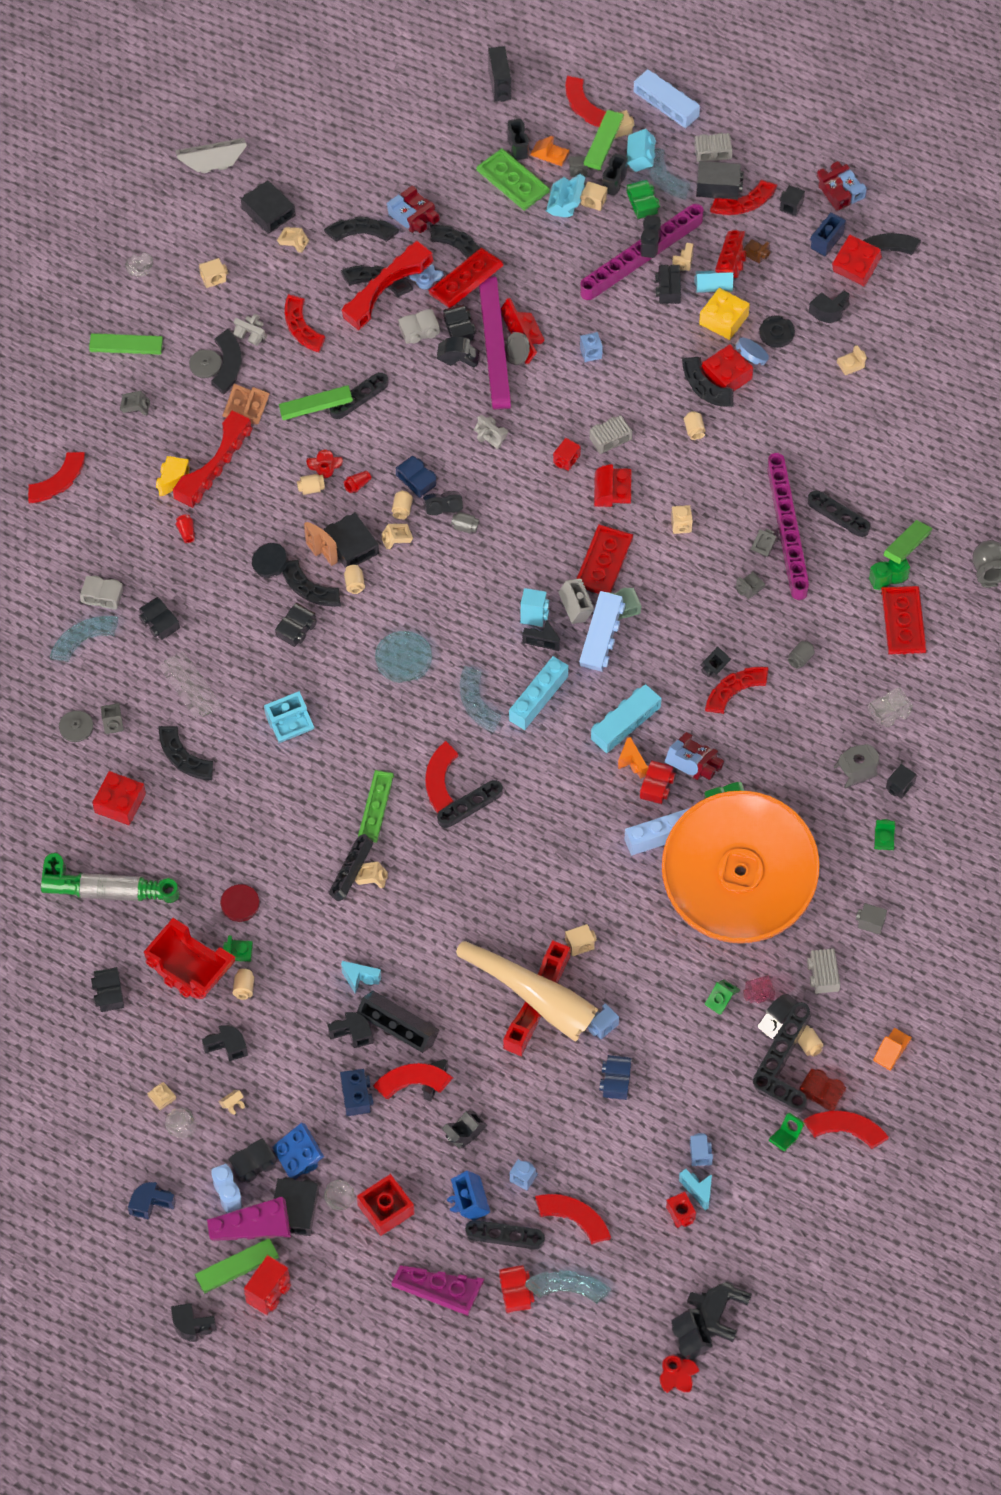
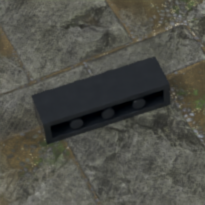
[356,990,439,1053]

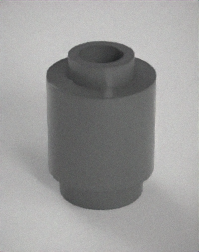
[451,512,479,534]
[788,641,815,669]

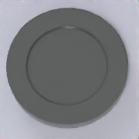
[505,332,529,365]
[189,350,222,378]
[59,711,93,742]

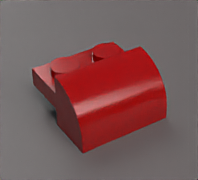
[594,464,631,507]

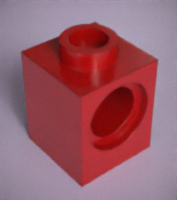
[553,438,581,471]
[666,1191,696,1228]

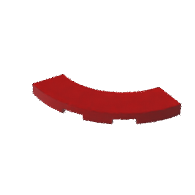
[565,76,607,127]
[710,180,777,215]
[284,294,325,353]
[28,452,85,503]
[705,667,769,714]
[425,741,458,813]
[373,1063,453,1100]
[803,1111,889,1149]
[535,1194,611,1244]

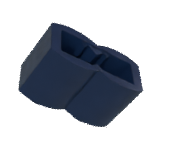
[396,456,437,498]
[599,1055,632,1100]

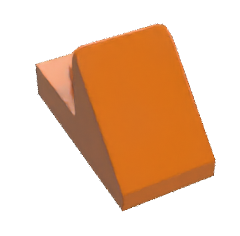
[530,136,569,166]
[618,737,648,779]
[873,1027,912,1071]

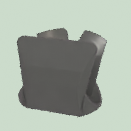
[834,744,879,789]

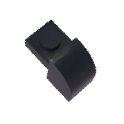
[809,290,850,323]
[436,337,480,368]
[758,994,800,1039]
[327,1012,373,1048]
[202,1025,248,1062]
[442,1111,487,1149]
[171,1303,217,1342]

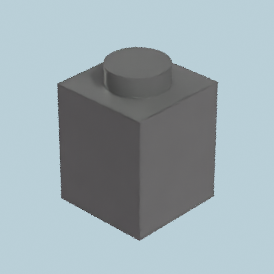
[856,903,887,935]

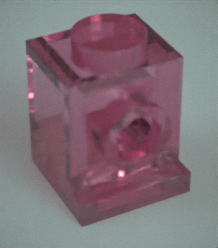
[743,975,775,1004]

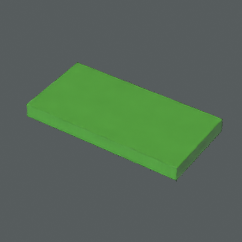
[476,148,550,211]

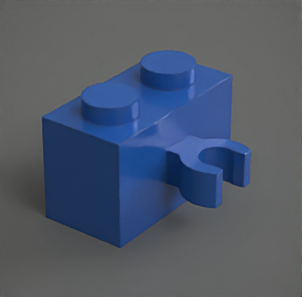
[447,1170,490,1220]

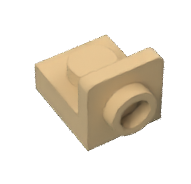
[277,227,309,253]
[672,243,693,271]
[837,345,867,376]
[381,524,413,549]
[355,862,388,888]

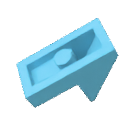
[341,961,381,994]
[679,1169,712,1210]

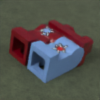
[817,161,867,211]
[387,185,440,234]
[665,732,724,780]

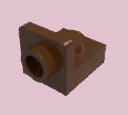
[743,239,771,264]

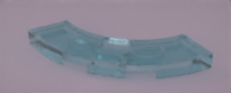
[647,148,690,200]
[50,616,118,662]
[460,666,501,733]
[525,1270,612,1304]

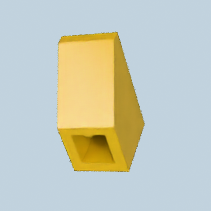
[156,456,190,496]

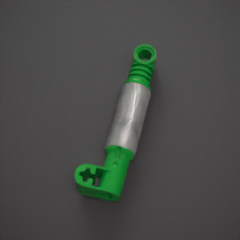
[41,853,180,903]

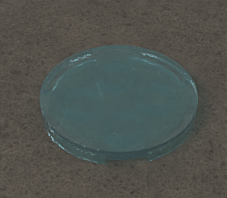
[375,631,432,683]

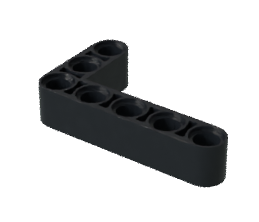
[753,1002,811,1113]

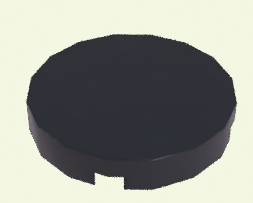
[759,316,795,348]
[252,543,288,578]

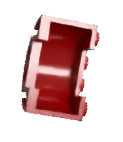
[143,918,235,999]

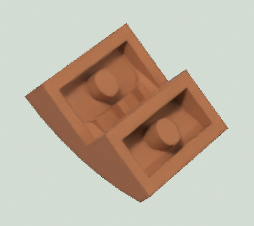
[222,384,270,424]
[304,522,338,566]

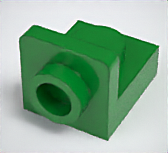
[874,819,895,850]
[223,935,253,962]

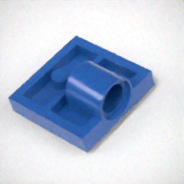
[272,1123,324,1180]

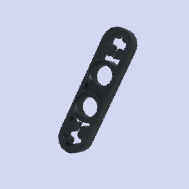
[329,372,388,419]
[808,491,870,537]
[437,780,503,828]
[329,834,373,901]
[465,1220,545,1249]

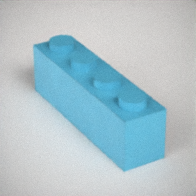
[509,656,568,730]
[591,684,662,753]

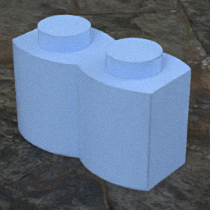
[212,1164,242,1213]

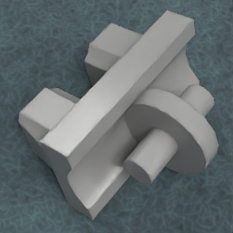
[233,314,268,346]
[474,415,508,449]

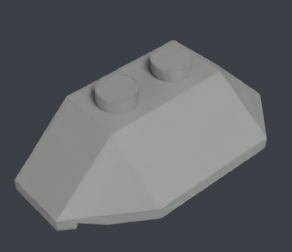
[175,138,246,173]

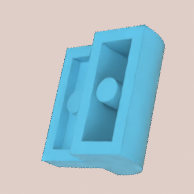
[546,174,585,217]
[694,270,733,293]
[264,691,314,743]

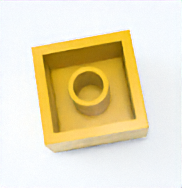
[699,288,750,340]

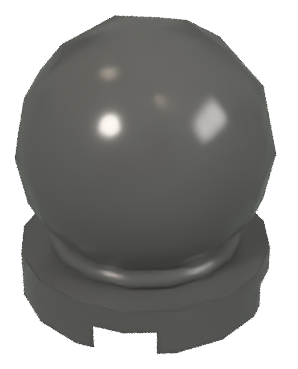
[972,540,1001,588]

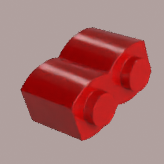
[640,760,676,805]
[499,1265,534,1313]

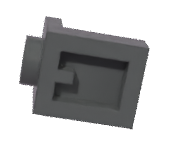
[569,156,588,177]
[120,391,150,415]
[751,528,779,557]
[736,572,765,600]
[100,703,124,734]

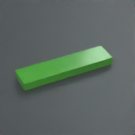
[584,110,624,170]
[89,333,163,355]
[279,385,353,420]
[884,520,932,564]
[358,770,394,843]
[195,1238,279,1294]

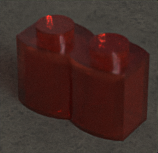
[799,1068,846,1111]

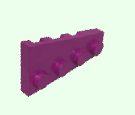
[207,1197,291,1241]
[392,1265,484,1316]

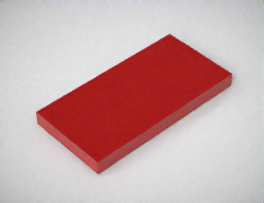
[428,248,504,308]
[576,524,634,594]
[881,586,926,655]

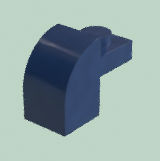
[128,1182,176,1220]

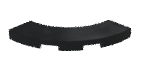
[324,217,399,242]
[430,225,481,260]
[863,233,921,256]
[341,265,413,297]
[211,329,242,395]
[682,356,734,407]
[282,560,341,607]
[159,726,213,781]

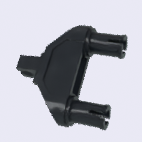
[687,1282,752,1342]

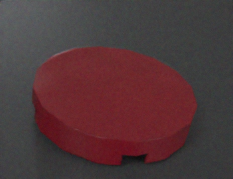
[220,884,260,922]

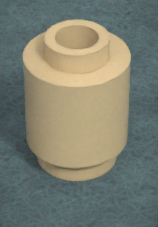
[684,411,705,440]
[297,474,325,495]
[392,491,413,519]
[344,565,365,594]
[233,969,254,1000]
[798,1026,823,1056]

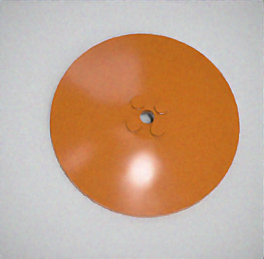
[662,791,819,943]

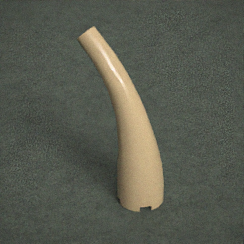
[457,941,599,1042]

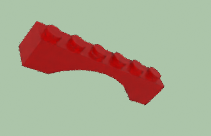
[341,240,434,331]
[173,410,252,508]
[503,940,570,1057]

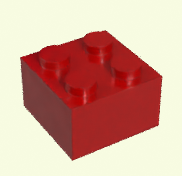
[832,234,882,287]
[702,344,753,392]
[92,771,146,826]
[357,1174,414,1236]
[244,1255,291,1315]

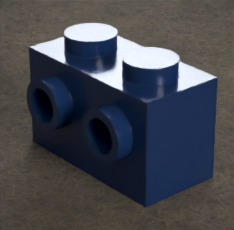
[810,212,846,257]
[340,1068,374,1116]

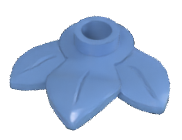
[409,264,443,289]

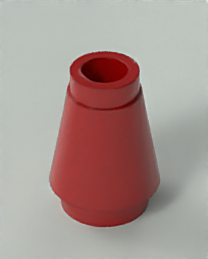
[344,470,371,493]
[175,514,195,543]

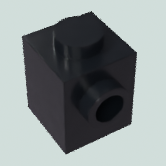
[780,185,805,216]

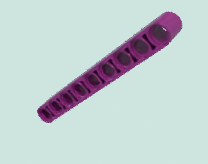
[580,204,704,300]
[479,276,511,410]
[767,453,809,600]

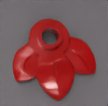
[306,449,343,478]
[660,1355,699,1393]

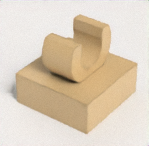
[147,1082,176,1110]
[218,1090,245,1115]

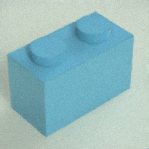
[627,129,656,172]
[521,588,549,627]

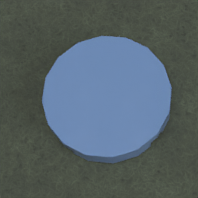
[736,338,769,365]

